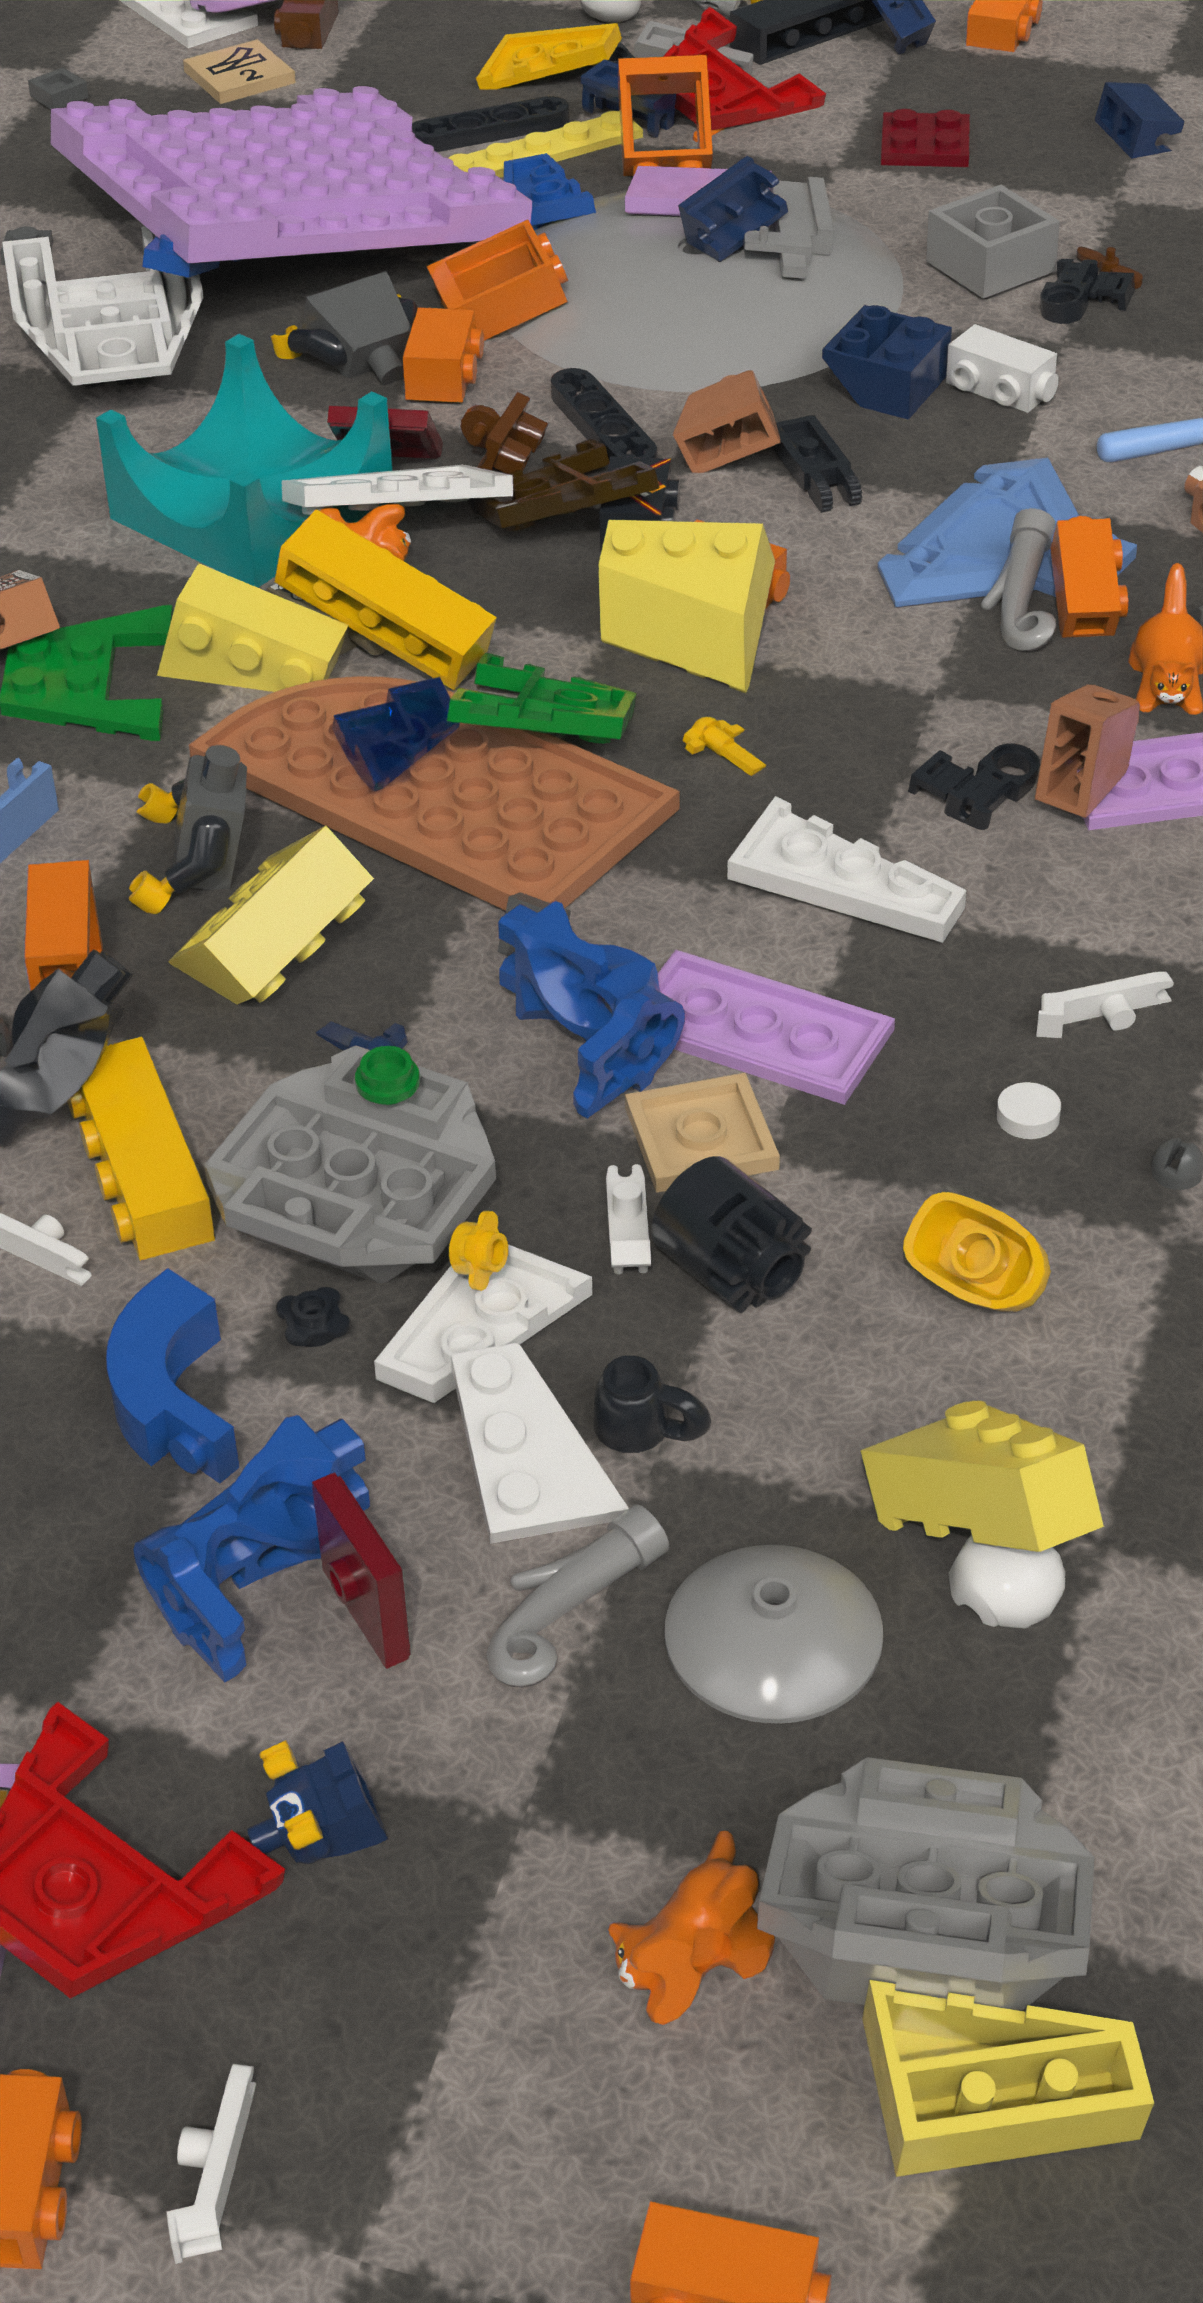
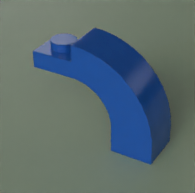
[106,1268,240,1484]

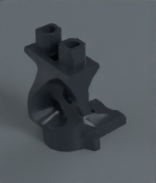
[0,949,134,1146]

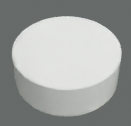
[997,1082,1061,1139]

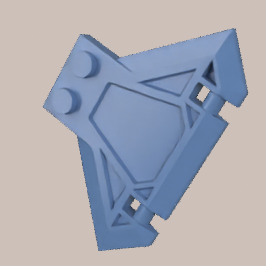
[878,458,1137,607]

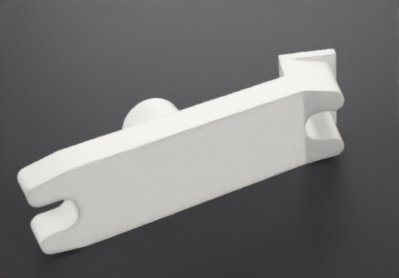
[1036,972,1174,1038]
[606,1164,651,1274]
[0,1213,92,1286]
[166,2064,257,2264]

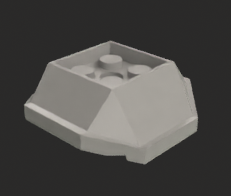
[204,1045,496,1283]
[757,1757,1095,2011]

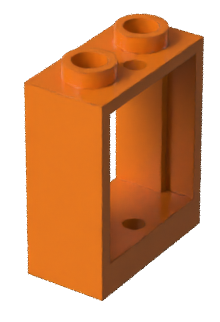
[618,55,713,176]
[427,219,568,340]
[25,860,103,990]

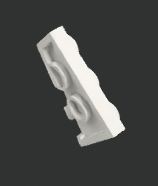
[374,1245,592,1403]
[451,1343,629,1544]

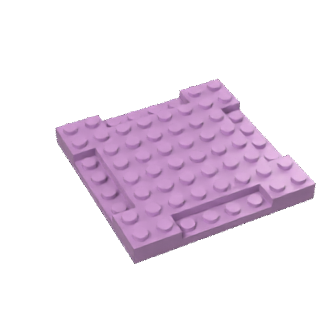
[51,86,532,263]

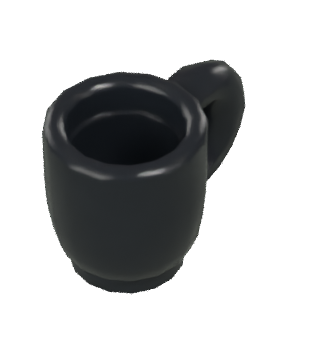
[594,1356,711,1453]

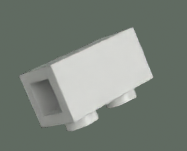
[946,324,1058,413]

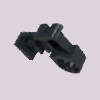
[1040,259,1135,324]
[908,743,1040,830]

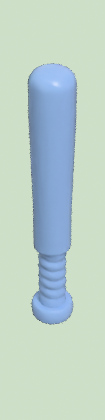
[1096,418,1203,462]

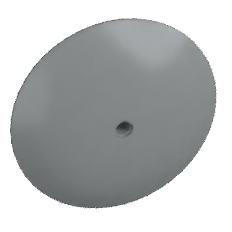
[508,190,903,392]

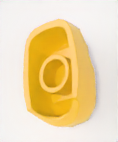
[903,1192,1051,1312]

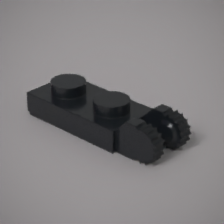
[772,415,863,513]

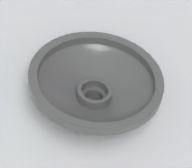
[665,1545,883,1723]

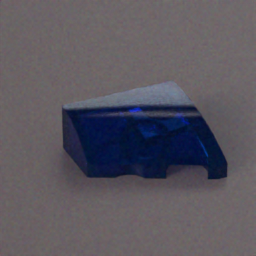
[332,677,460,792]

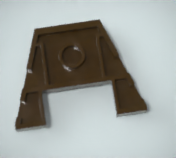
[469,439,660,531]

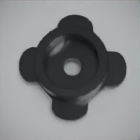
[276,1287,350,1347]

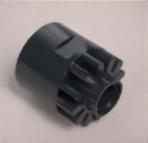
[651,1156,812,1313]

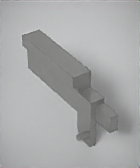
[743,177,834,279]

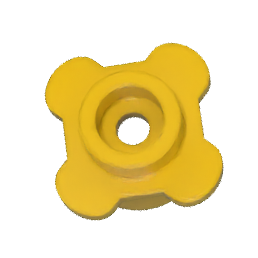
[449,1211,508,1291]

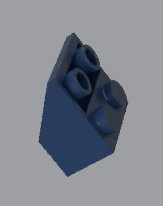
[822,305,952,420]

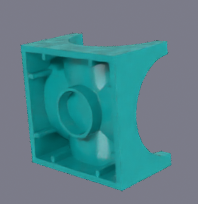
[96,334,392,588]

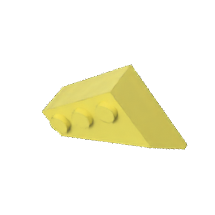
[598,520,775,693]
[168,825,374,1005]

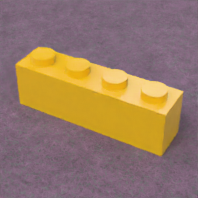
[274,509,497,690]
[68,1036,215,1261]

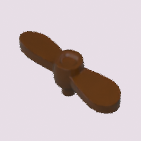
[1076,247,1143,289]

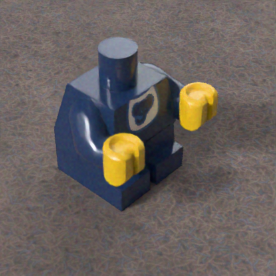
[247,1740,388,1864]

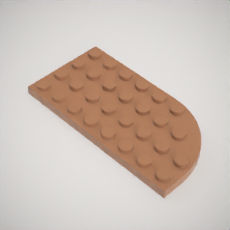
[189,676,680,911]

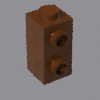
[274,0,339,49]

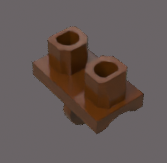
[460,392,548,474]

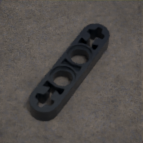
[412,96,569,152]
[551,368,658,462]

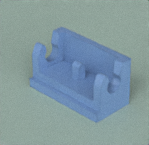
[0,758,59,863]

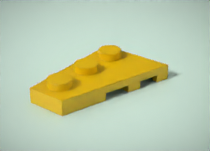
[476,23,622,90]

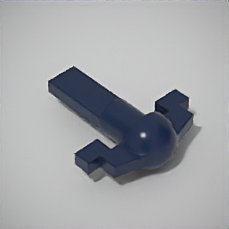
[316,1021,408,1051]

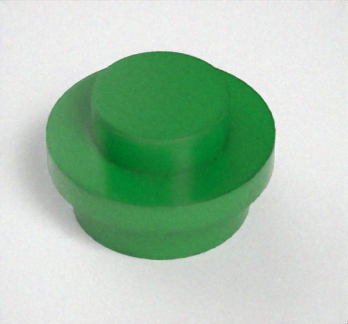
[355,1046,420,1105]

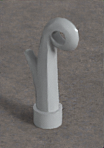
[981,508,1056,652]
[486,1504,669,1688]

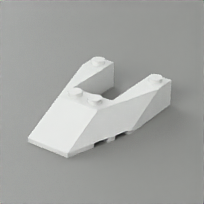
[2,226,203,386]

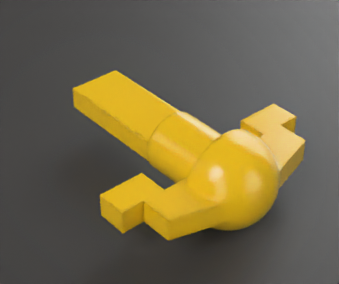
[682,717,766,776]

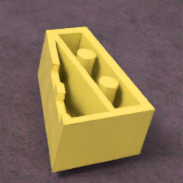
[157,563,348,692]
[860,1401,1104,1552]
[862,1980,1154,2177]

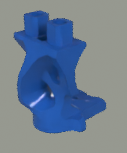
[498,901,685,1119]
[133,1415,370,1683]

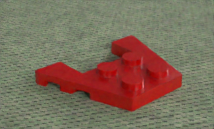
[663,7,826,130]
[0,1702,285,1999]

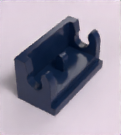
[872,0,936,55]
[581,59,676,138]
[1094,82,1185,159]
[678,156,788,262]

